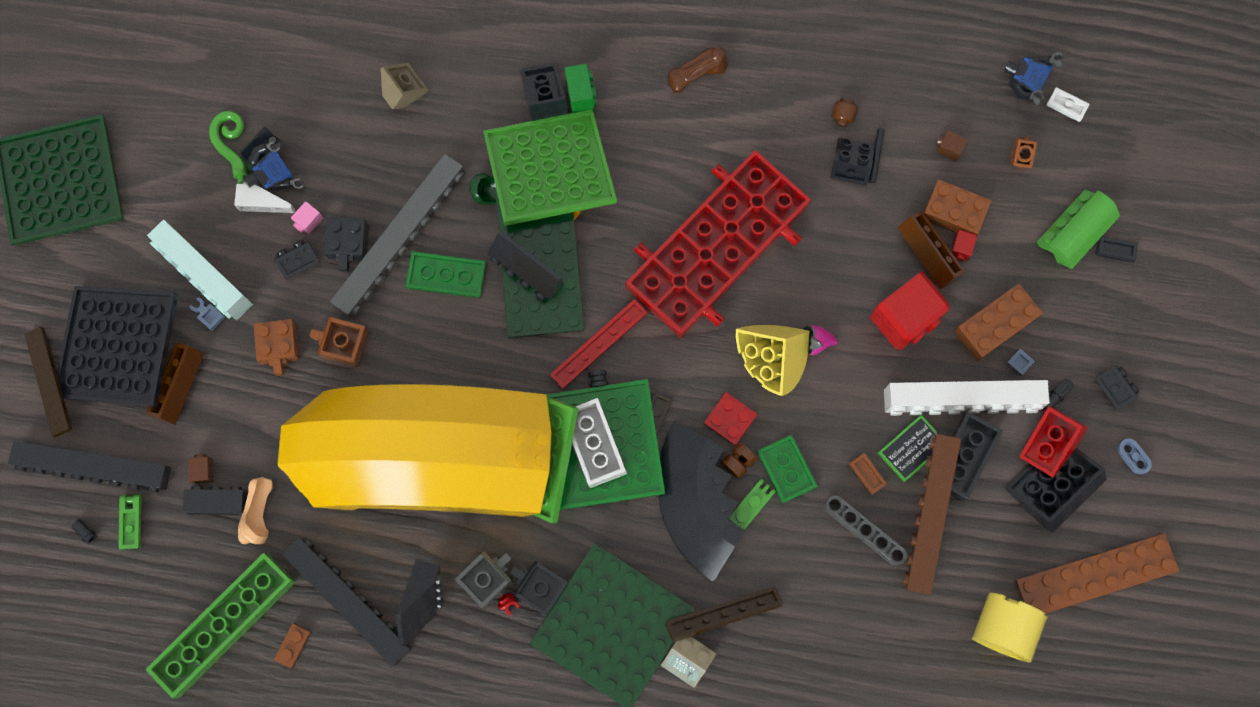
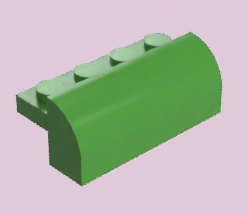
[1037,190,1120,269]

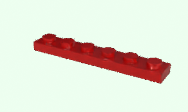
[550,299,648,389]

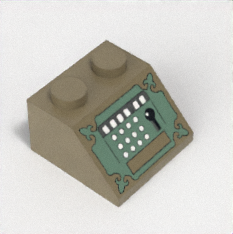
[661,636,716,688]

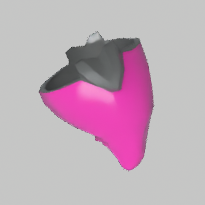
[799,324,838,356]

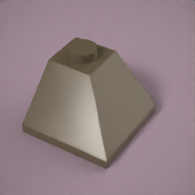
[381,63,429,110]

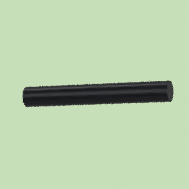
[868,128,885,183]

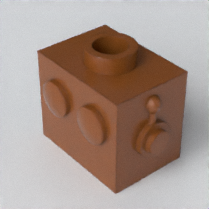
[1009,136,1037,169]

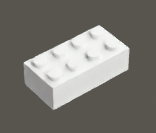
[572,398,627,488]

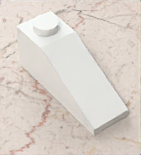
[234,182,295,213]

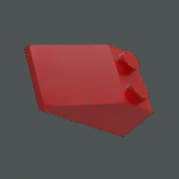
[1019,407,1088,477]

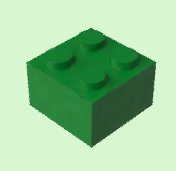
[564,64,597,113]

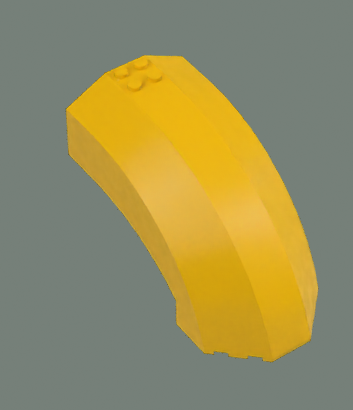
[278,384,551,517]

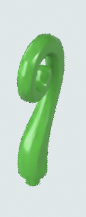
[209,111,248,184]

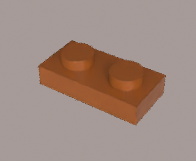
[274,623,311,669]

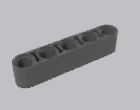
[824,496,907,565]

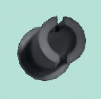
[71,519,97,543]

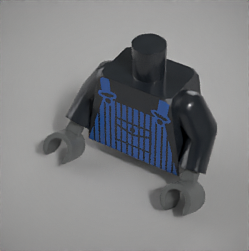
[1004,52,1064,105]
[243,137,304,190]

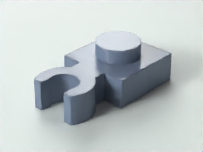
[189,298,225,331]

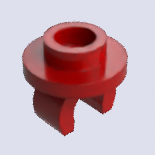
[497,593,519,615]

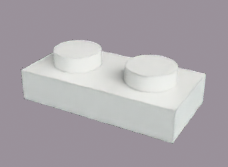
[1046,87,1090,122]

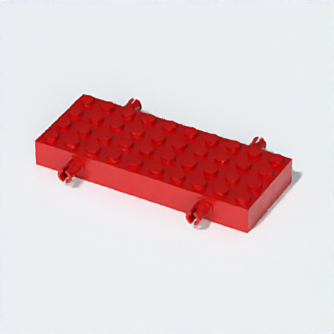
[625,150,811,339]

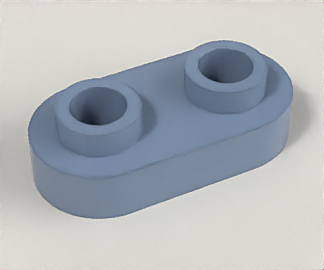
[1117,438,1152,475]

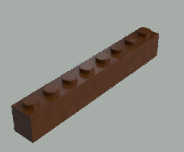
[903,433,961,595]

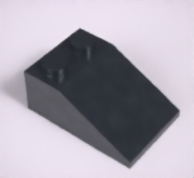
[520,63,568,121]

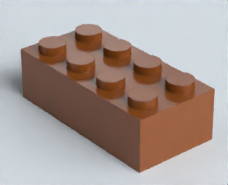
[954,284,1043,362]

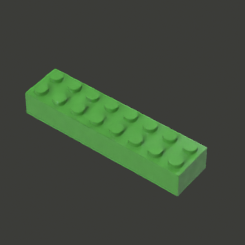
[145,553,296,698]

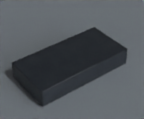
[1096,236,1138,263]

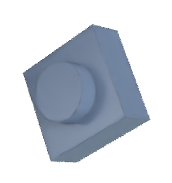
[1006,349,1035,376]

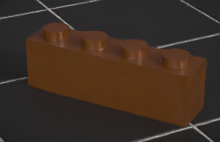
[898,211,965,289]
[146,343,204,425]

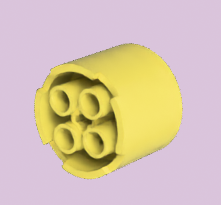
[972,593,1048,662]

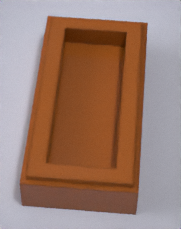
[848,452,887,496]

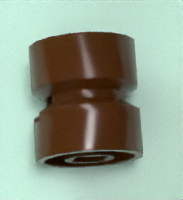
[721,442,758,479]

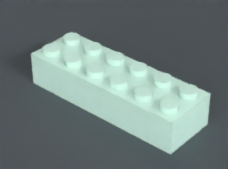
[147,219,253,320]

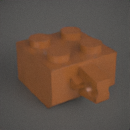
[309,317,369,367]
[254,319,300,376]

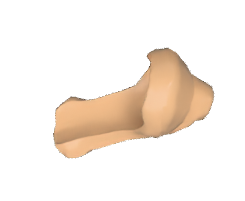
[238,477,273,545]

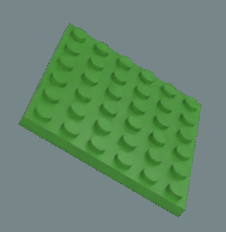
[483,109,617,226]

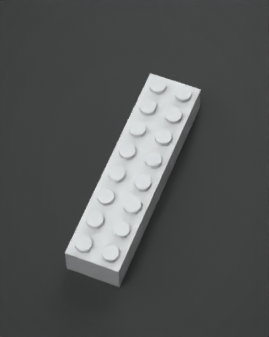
[884,380,1049,416]

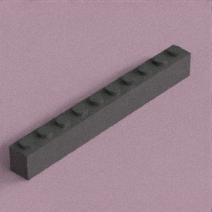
[330,154,465,319]

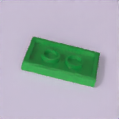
[757,434,818,504]

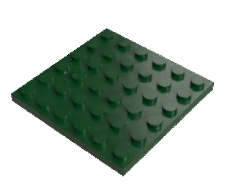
[0,114,124,246]
[530,543,695,707]

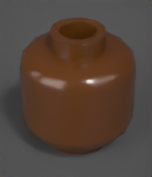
[831,98,858,127]

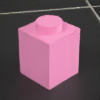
[291,201,323,235]

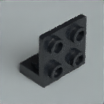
[830,138,874,185]

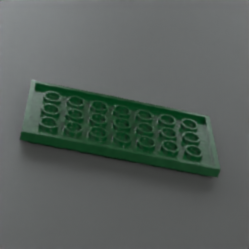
[495,188,584,338]

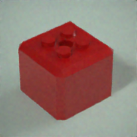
[869,272,949,350]

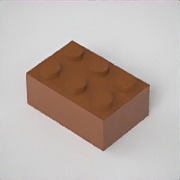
[923,179,992,235]

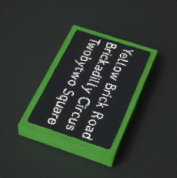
[877,415,937,482]

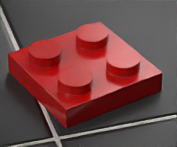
[704,392,758,446]

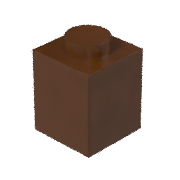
[936,130,968,162]
[188,454,214,484]

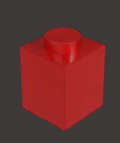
[951,230,977,262]

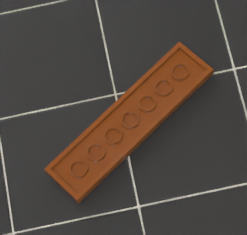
[1015,533,1179,614]

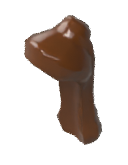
[668,47,728,93]

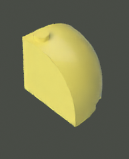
[736,325,810,396]

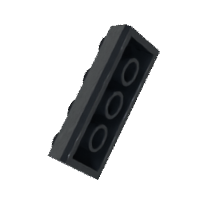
[488,230,563,302]

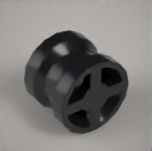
[588,370,608,388]

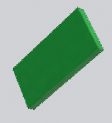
[405,251,487,299]

